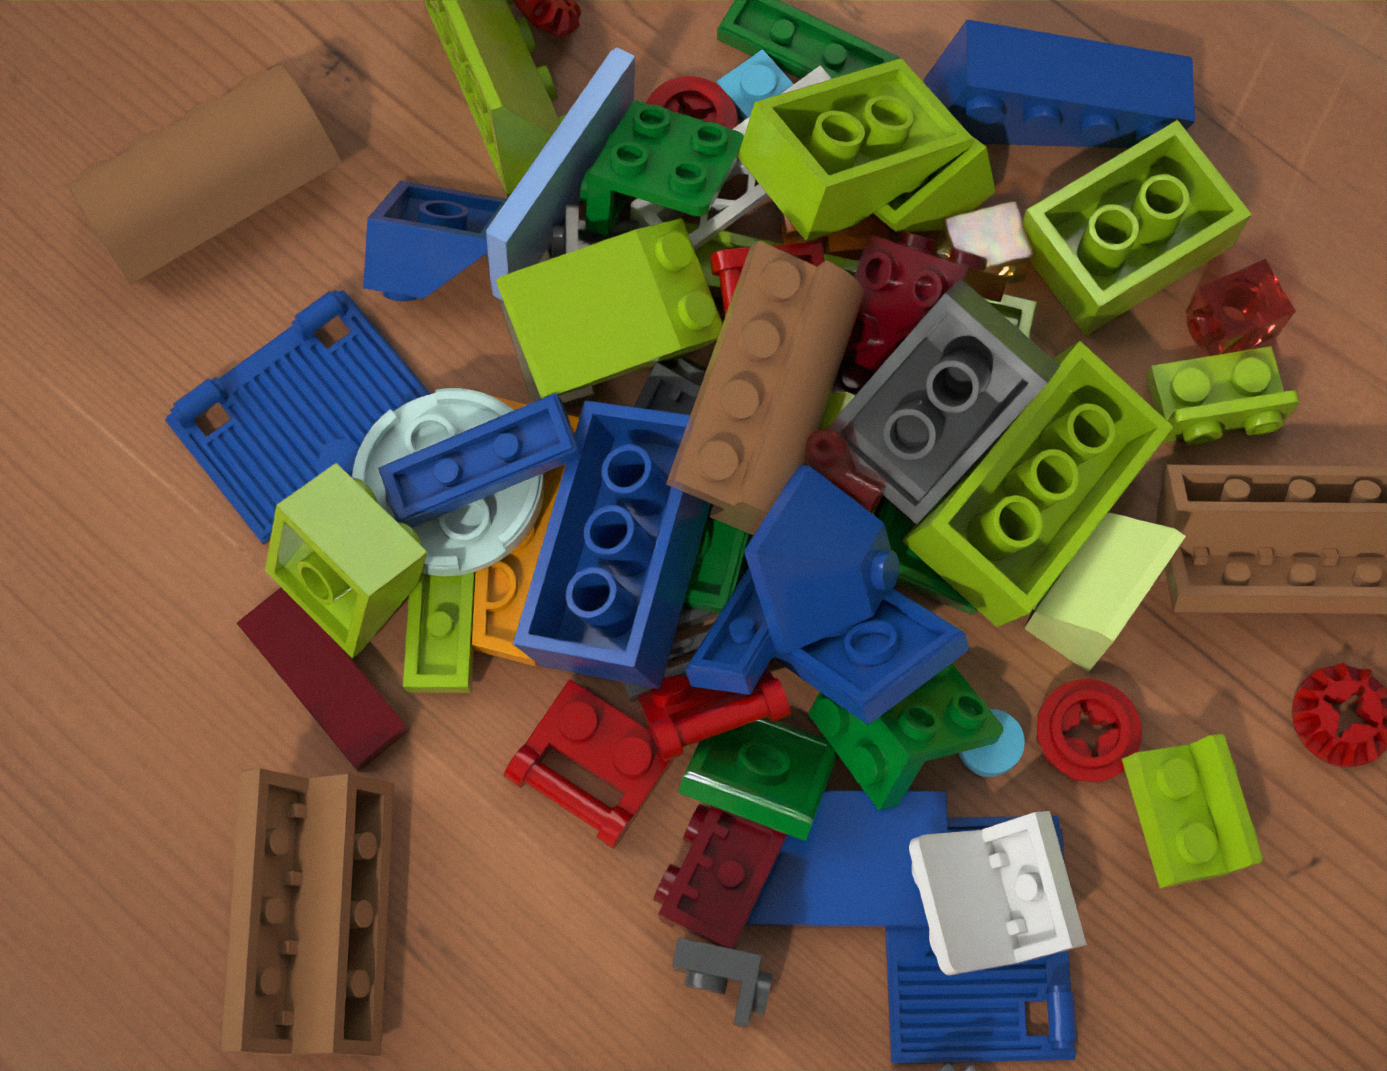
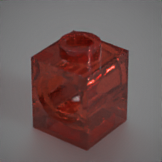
[1185,259,1296,356]

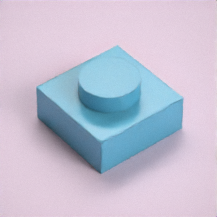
[716,49,794,122]

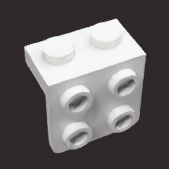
[909,811,1087,976]

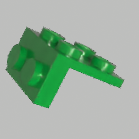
[580,100,744,236]
[808,663,1003,811]

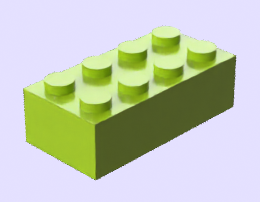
[902,341,1174,627]

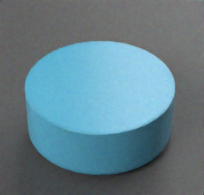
[958,709,1025,777]

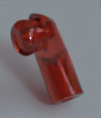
[806,428,886,513]

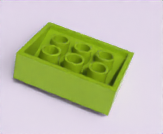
[424,0,567,198]

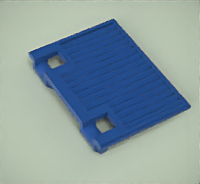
[165,290,431,545]
[885,816,1077,1063]

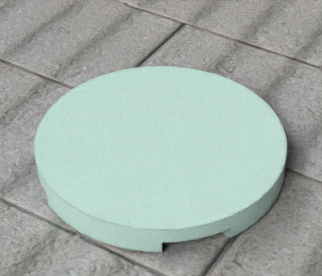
[352,388,546,576]

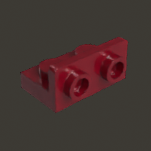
[653,804,788,949]

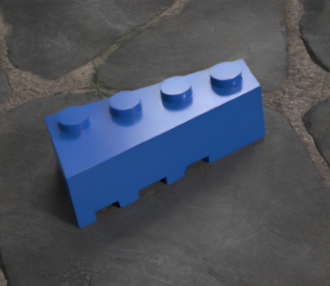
[924,19,1195,148]

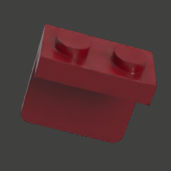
[843,231,1009,372]

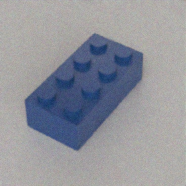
[513,401,711,689]

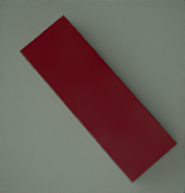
[237,588,409,772]

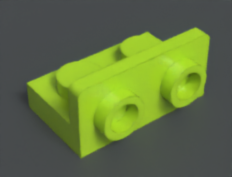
[1146,346,1300,446]
[1122,733,1263,889]

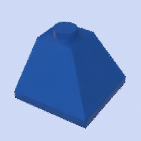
[363,180,508,301]
[744,465,899,654]

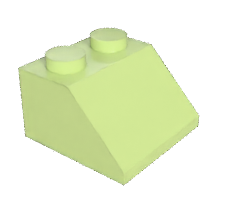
[1024,512,1186,672]

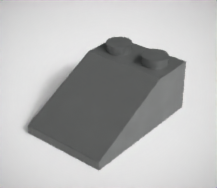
[819,279,1060,524]

